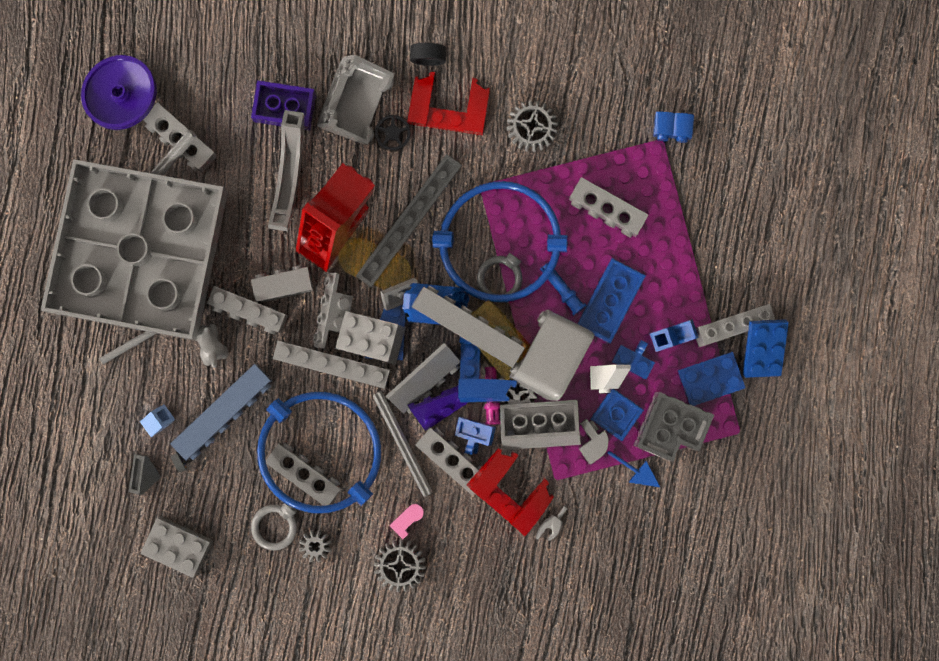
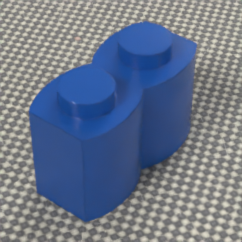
[653,112,694,143]

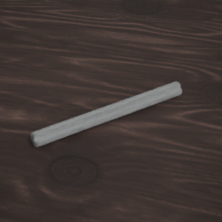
[373,391,432,497]

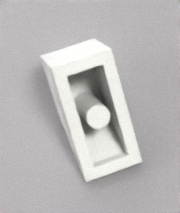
[590,365,631,393]

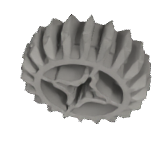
[506,100,558,152]
[374,539,426,592]

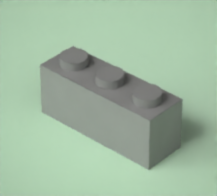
[251,265,314,303]

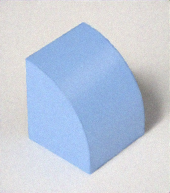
[140,405,175,437]

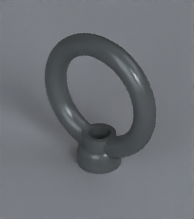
[477,253,523,295]

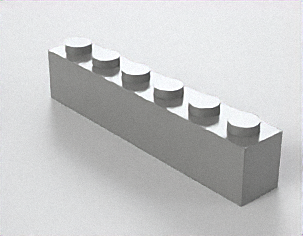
[411,285,524,368]
[273,341,391,389]

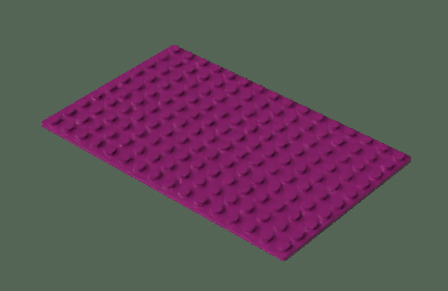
[481,140,740,480]

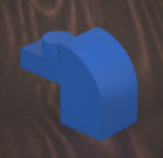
[650,319,699,352]

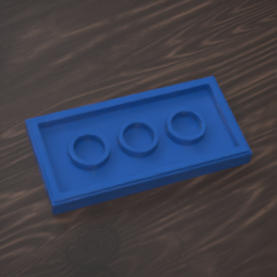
[577,258,646,344]

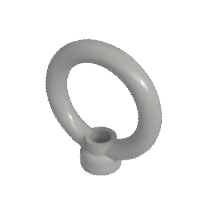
[251,503,297,550]

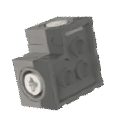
[633,392,714,462]

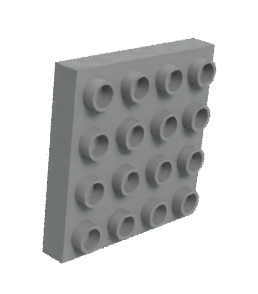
[41,159,228,341]

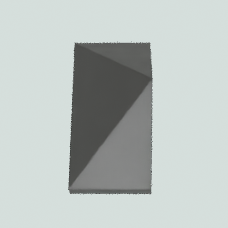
[129,454,161,495]

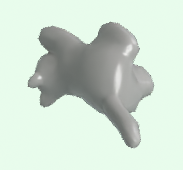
[197,324,229,368]

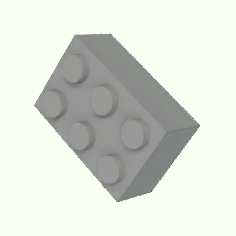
[336,311,406,365]
[140,516,214,578]

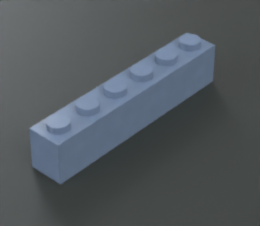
[170,364,273,461]

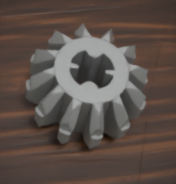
[299,529,332,562]

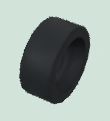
[410,43,446,66]

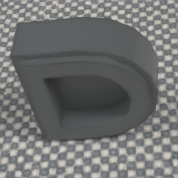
[171,453,187,473]

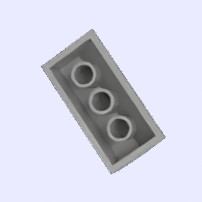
[500,400,581,450]

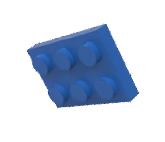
[743,320,789,378]
[677,352,745,406]

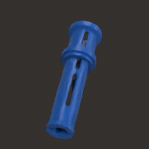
[540,262,587,316]

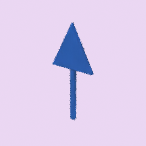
[608,451,660,487]

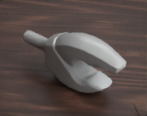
[536,506,567,541]

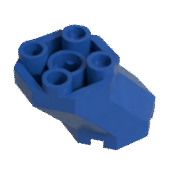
[403,283,469,325]

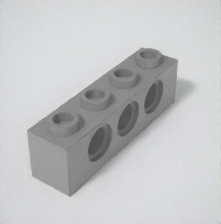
[143,102,217,172]
[569,177,648,238]
[696,304,775,347]
[415,427,481,496]
[266,443,342,505]

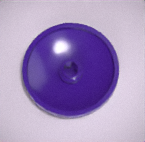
[81,55,157,130]

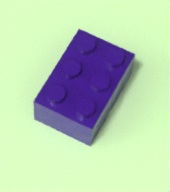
[251,80,316,131]

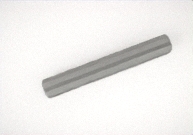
[151,130,197,176]

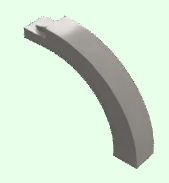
[268,110,304,232]

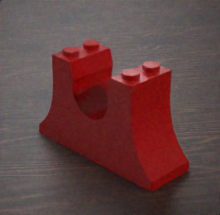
[295,163,375,272]

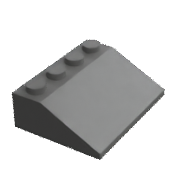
[386,343,460,414]

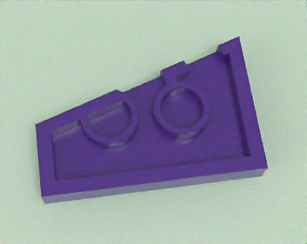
[407,385,468,431]

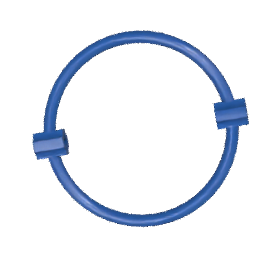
[432,181,568,302]
[257,392,381,513]

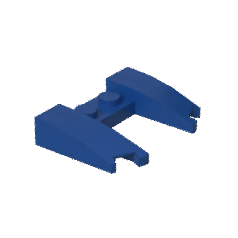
[458,325,517,402]

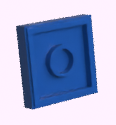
[590,389,644,441]

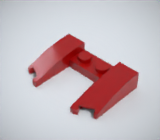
[407,72,490,136]
[466,448,554,536]

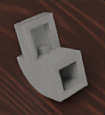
[578,419,608,465]

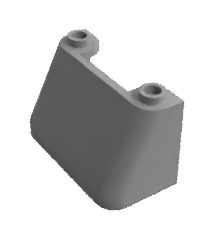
[317,55,395,145]
[509,310,594,401]

